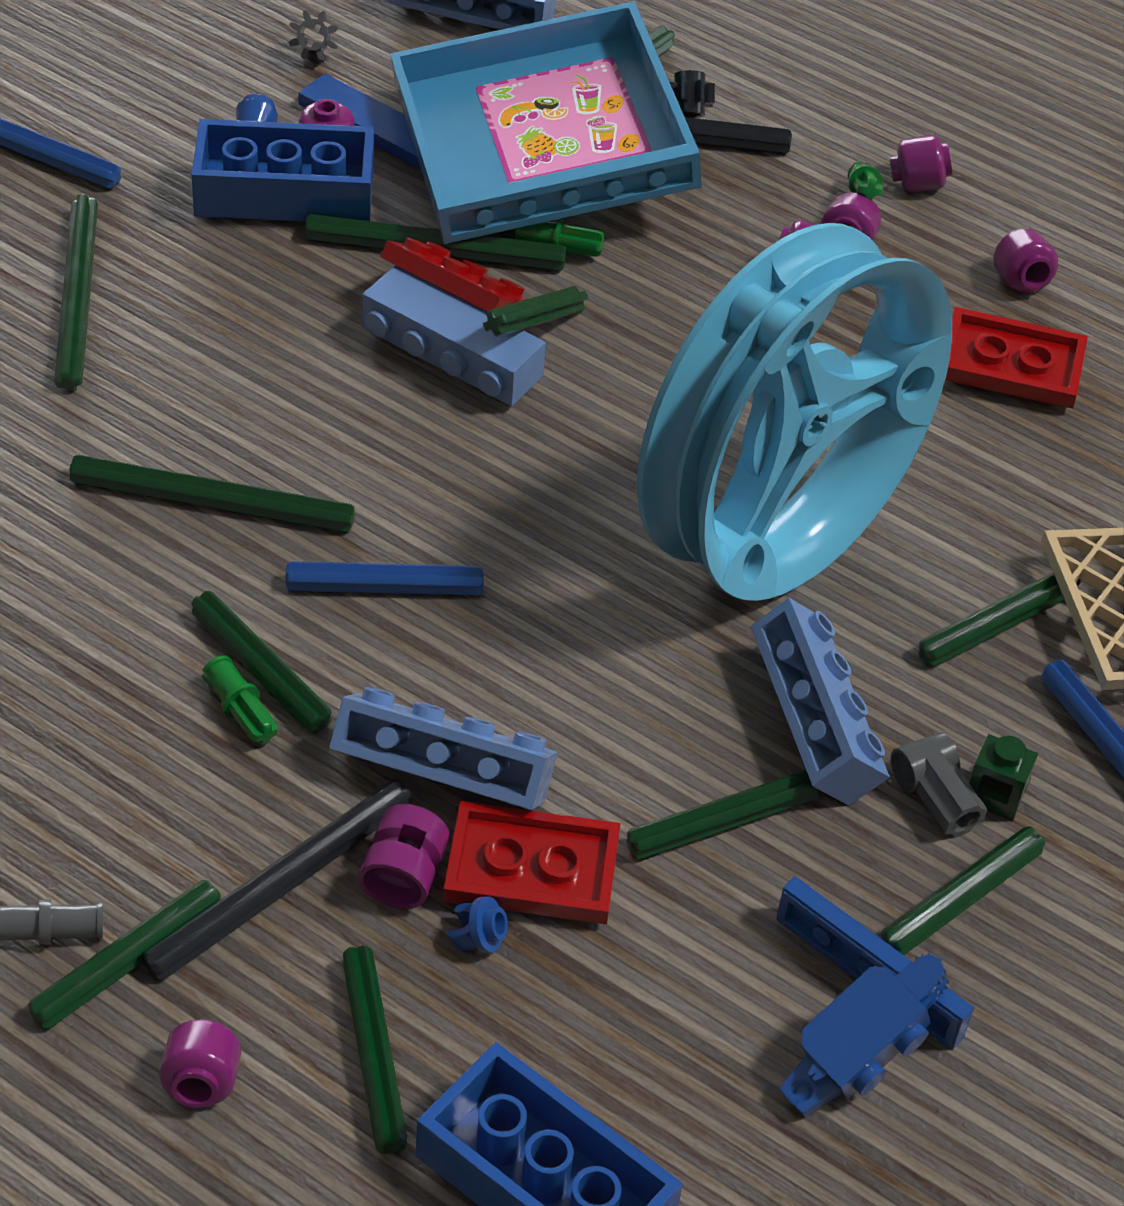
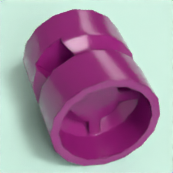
[358,804,449,909]

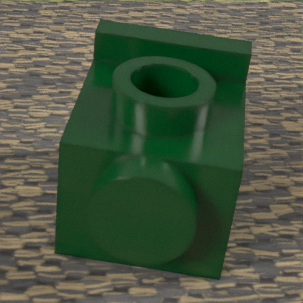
[969,734,1038,821]

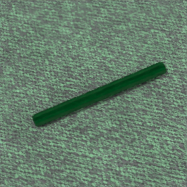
[54,193,98,392]
[304,214,566,271]
[69,454,355,533]

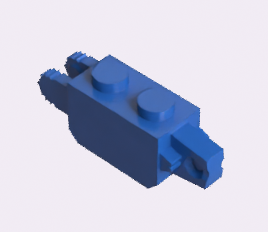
[780,952,949,1118]

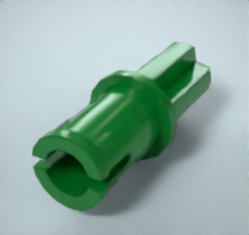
[847,161,883,201]
[515,219,605,257]
[202,655,278,745]

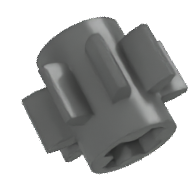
[289,10,339,61]

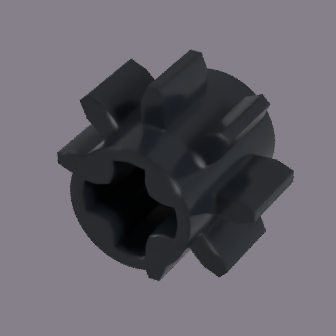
[670,70,715,118]

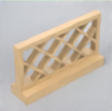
[1040,528,1124,690]

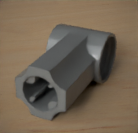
[890,732,987,838]

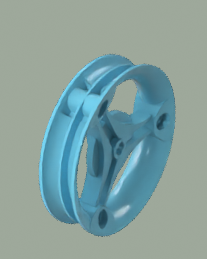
[637,223,952,601]

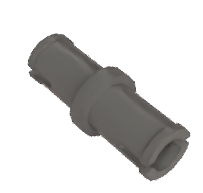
[0,899,103,945]

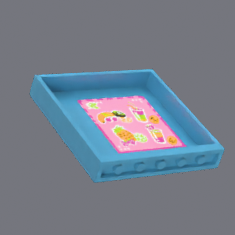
[390,1,702,244]

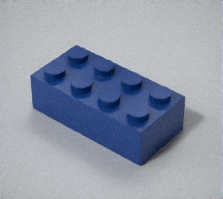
[191,119,374,222]
[416,1042,683,1206]

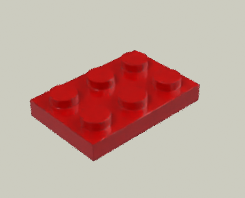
[380,237,528,311]
[945,307,1088,409]
[443,801,621,924]

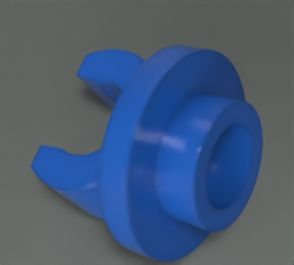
[447,896,508,953]

